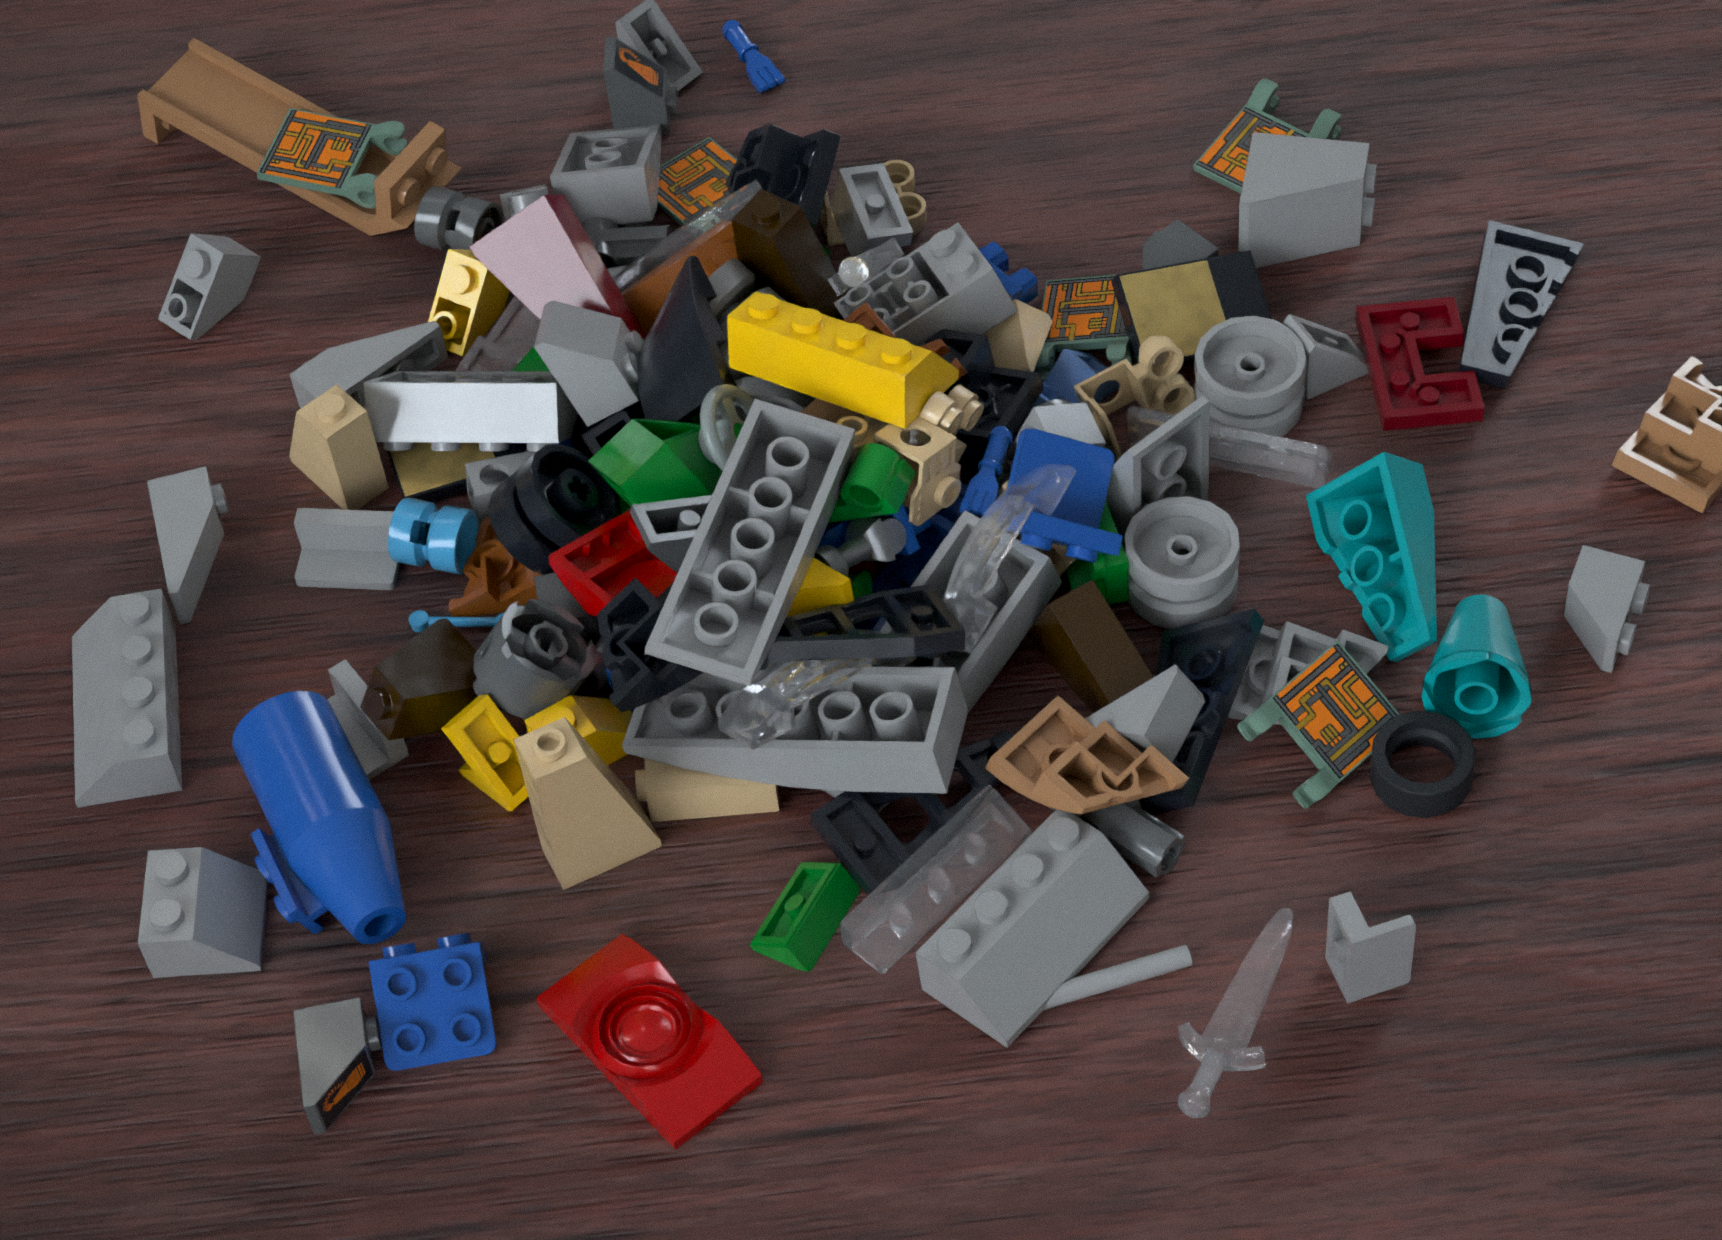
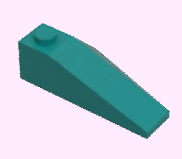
[1306,452,1437,662]

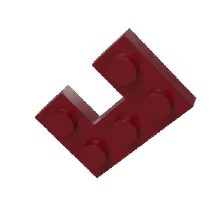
[1355,297,1485,431]

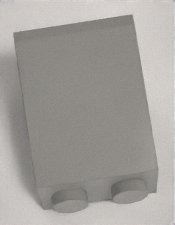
[1238,132,1377,268]

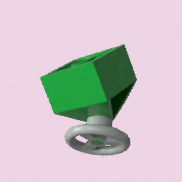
[588,384,754,508]

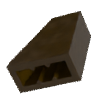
[732,189,847,320]
[1027,579,1154,713]
[360,618,496,741]

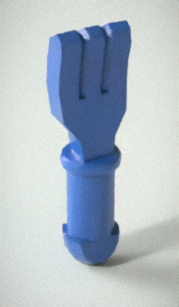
[722,20,785,94]
[959,426,1013,518]

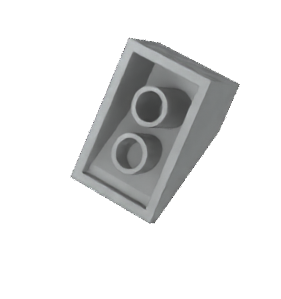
[550,124,662,228]
[1106,395,1210,548]

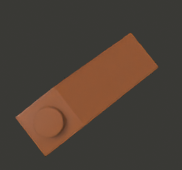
[621,220,738,337]

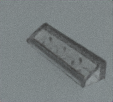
[1127,406,1333,488]
[840,785,1031,975]

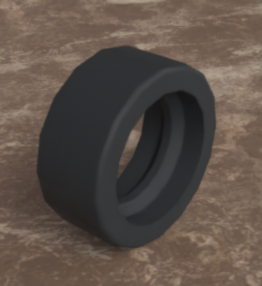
[1369,711,1475,818]

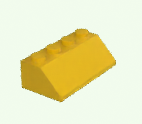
[727,292,959,429]

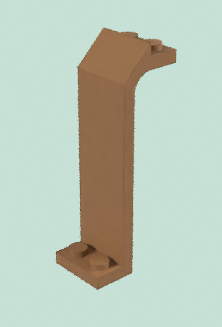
[137,38,461,236]

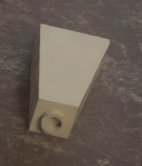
[513,717,662,890]

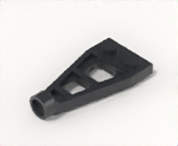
[759,585,966,671]
[810,730,1013,904]

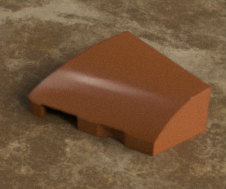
[448,517,543,617]

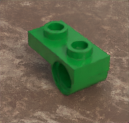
[828,443,916,523]

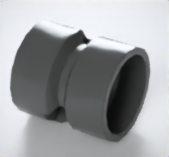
[414,186,503,251]

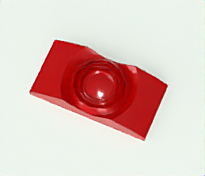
[549,510,677,617]
[536,933,763,1150]

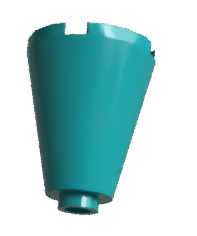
[1421,594,1532,739]

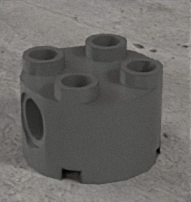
[473,599,596,721]

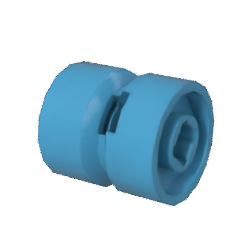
[388,497,479,575]

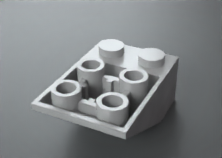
[834,222,1018,346]

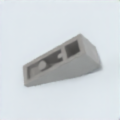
[289,321,448,409]
[147,466,229,625]

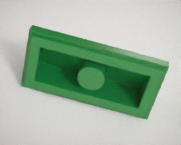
[749,862,860,972]

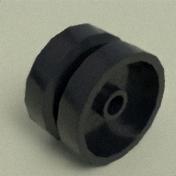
[488,444,622,575]

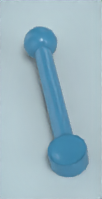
[409,610,504,632]

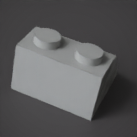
[534,300,644,427]
[138,847,269,978]

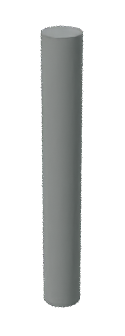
[1044,944,1192,1010]

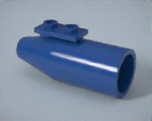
[232,691,406,944]

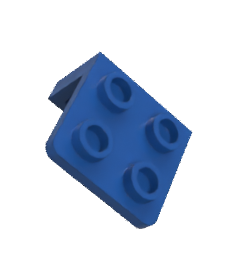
[998,428,1123,563]
[368,933,497,1071]

